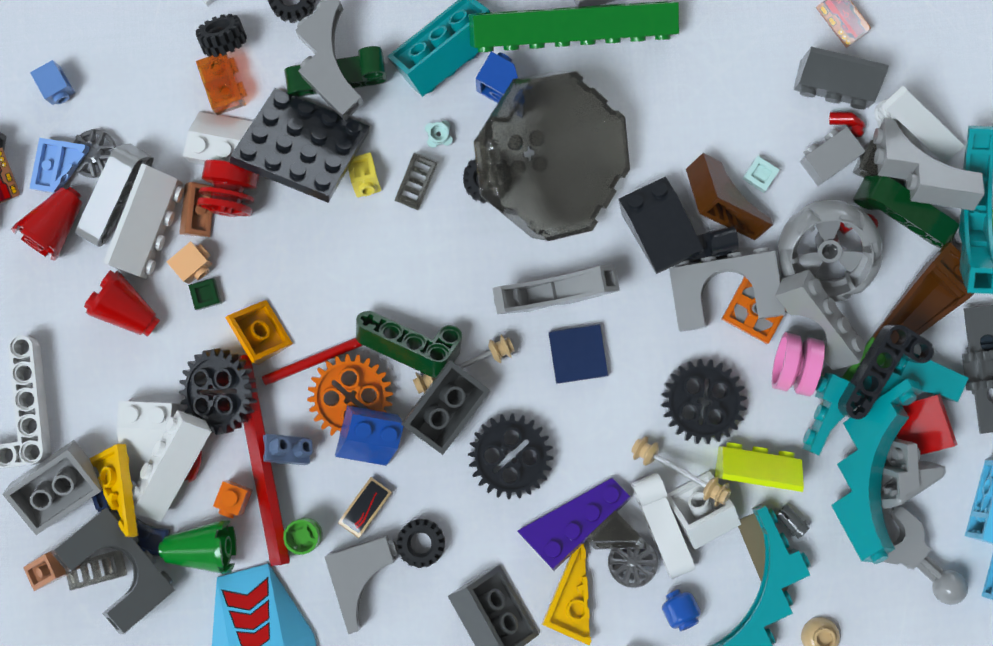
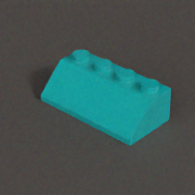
[387,0,490,97]

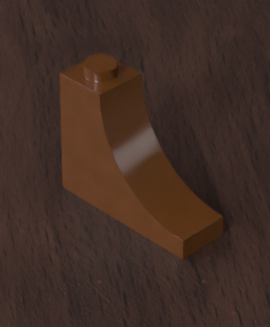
[686,153,773,240]

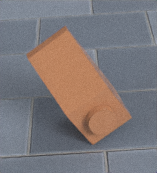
[23,552,84,591]

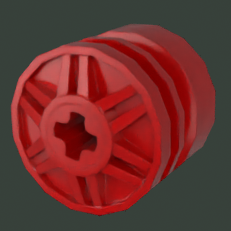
[196,160,259,217]

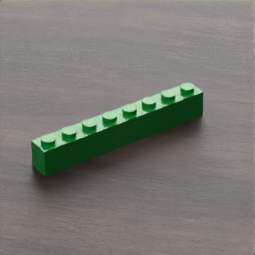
[469,1,679,52]

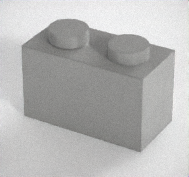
[800,127,866,186]

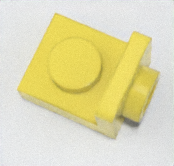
[348,152,381,197]

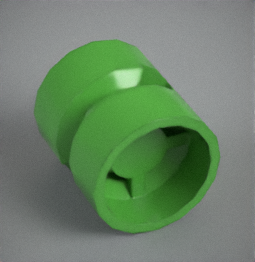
[283,518,323,555]

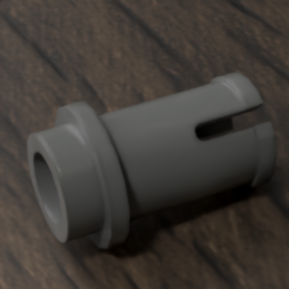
[776,504,810,539]

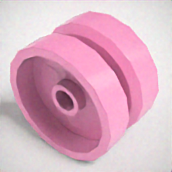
[771,332,825,397]

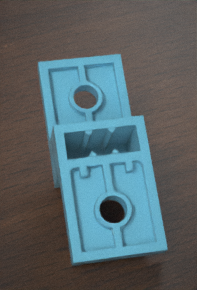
[965,460,993,600]

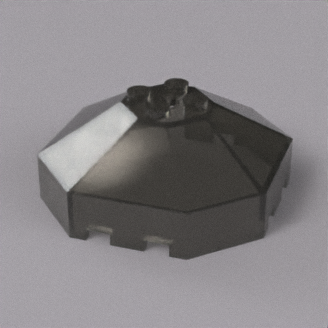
[474,71,630,241]

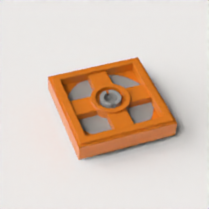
[721,277,786,344]

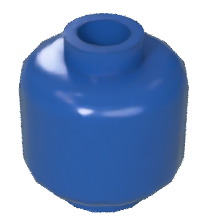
[662,589,702,632]

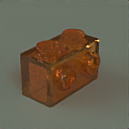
[196,53,248,115]

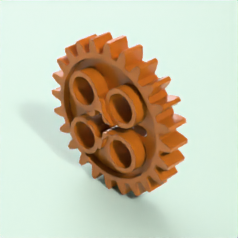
[307,354,393,435]

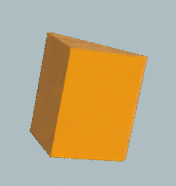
[225,300,293,365]

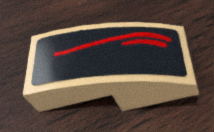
[338,477,392,539]

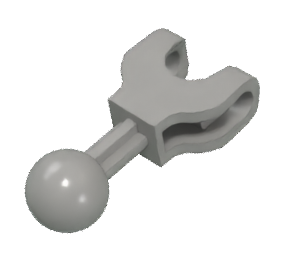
[883,506,968,605]

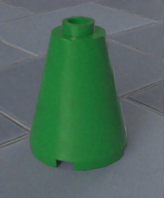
[159,520,237,574]

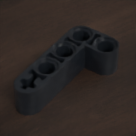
[838,325,934,419]

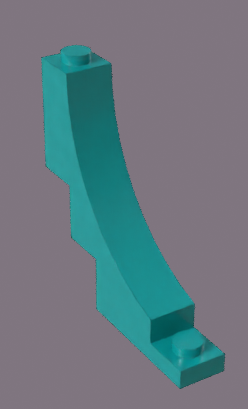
[831,379,924,564]

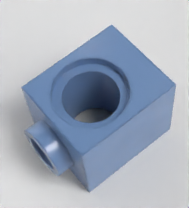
[30,60,75,105]

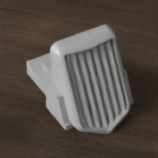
[881,438,946,509]

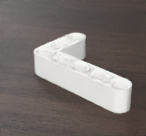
[0,335,51,469]

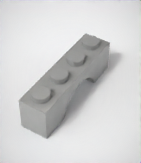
[776,269,866,371]

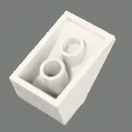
[117,401,179,481]

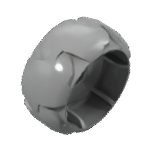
[778,200,883,302]

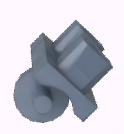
[263,434,313,465]

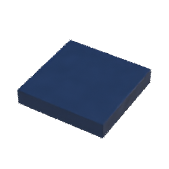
[548,324,608,384]

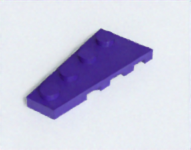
[517,478,631,571]

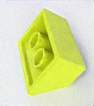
[714,442,804,492]

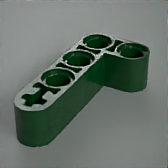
[284,46,387,97]
[853,175,959,248]
[356,311,462,378]

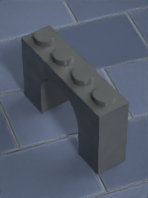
[50,507,175,634]

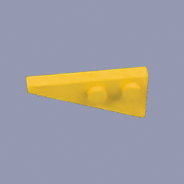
[89,444,138,537]
[542,543,591,646]

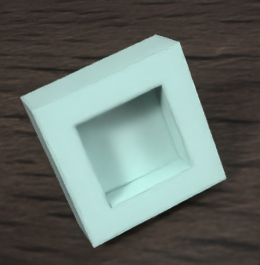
[742,156,779,193]

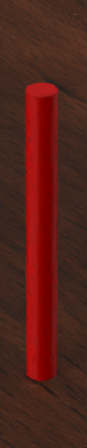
[262,338,362,386]

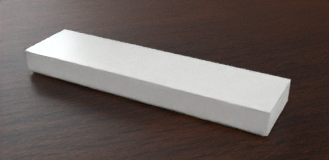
[883,86,965,164]

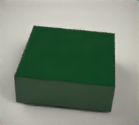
[188,278,222,311]

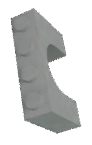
[669,247,785,332]

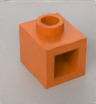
[213,480,253,518]

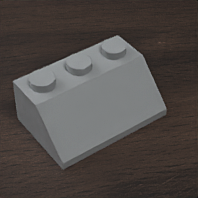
[2,440,102,535]

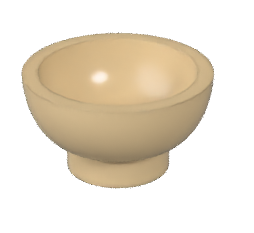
[801,617,840,646]

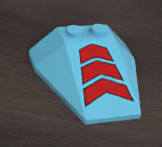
[212,563,317,646]

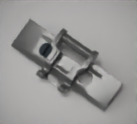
[962,305,993,434]

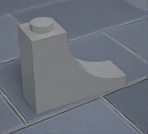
[324,535,398,634]

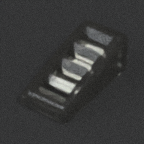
[394,152,439,210]
[65,550,127,590]

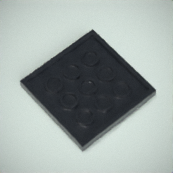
[230,88,370,203]

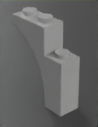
[295,0,364,121]
[873,118,984,211]
[492,265,620,314]

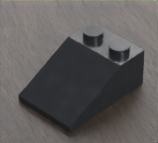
[619,176,704,274]

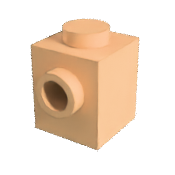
[167,241,212,284]

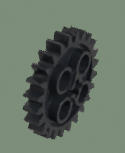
[179,348,258,435]
[660,359,747,444]
[468,413,554,499]

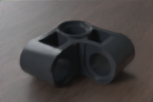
[685,226,739,263]

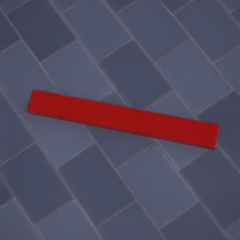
[238,355,290,566]

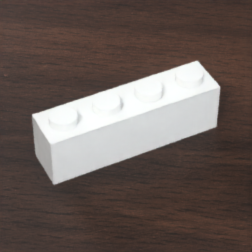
[132,410,211,522]

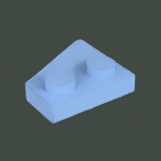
[30,138,90,193]

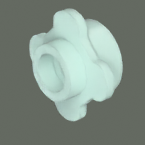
[425,120,453,148]

